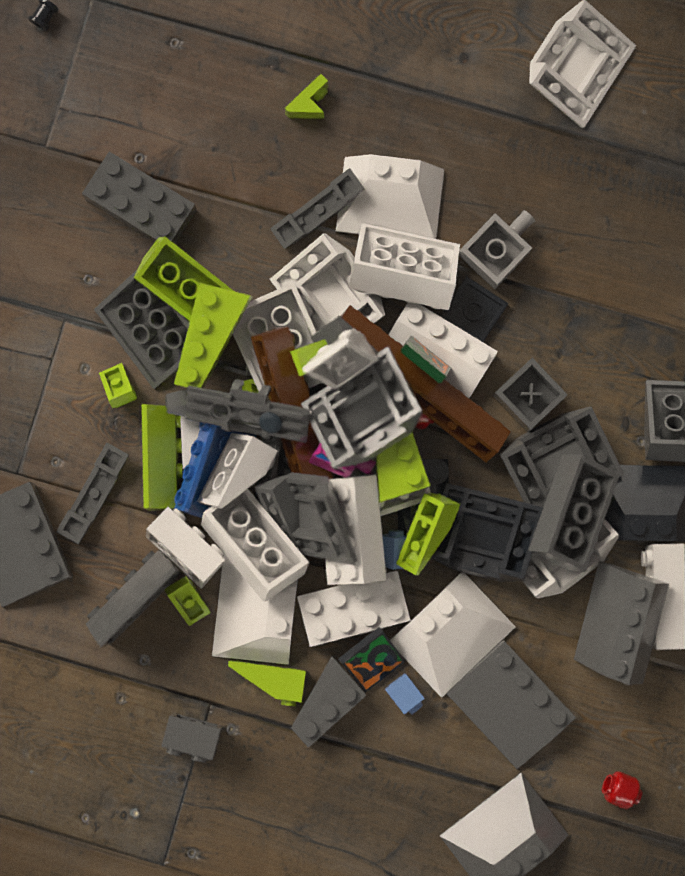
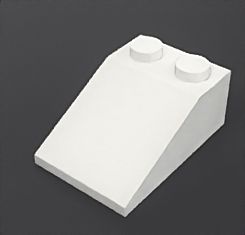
[303,329,378,389]
[197,433,277,509]

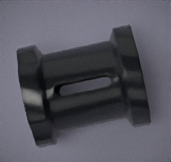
[28,0,59,31]

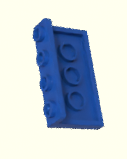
[174,422,257,518]

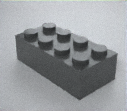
[82,151,197,244]
[528,454,619,572]

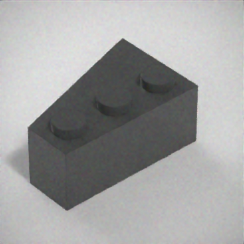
[291,656,366,747]

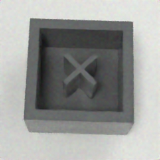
[493,358,568,432]
[161,713,223,763]

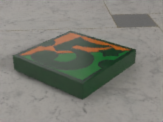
[400,335,451,383]

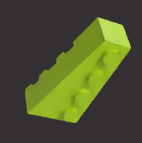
[174,283,253,388]
[375,433,430,503]

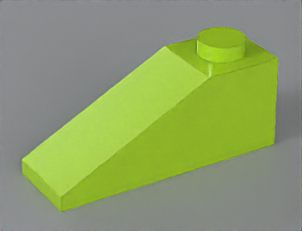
[396,493,460,575]
[228,660,306,706]

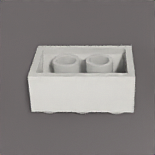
[146,507,225,589]

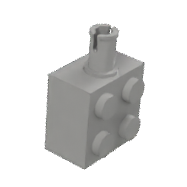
[459,210,535,289]

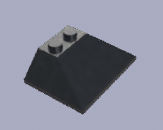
[604,465,685,542]
[431,483,544,582]

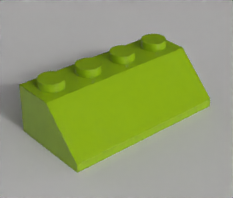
[133,237,235,321]
[142,404,183,511]

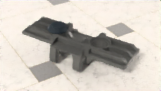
[186,379,310,443]

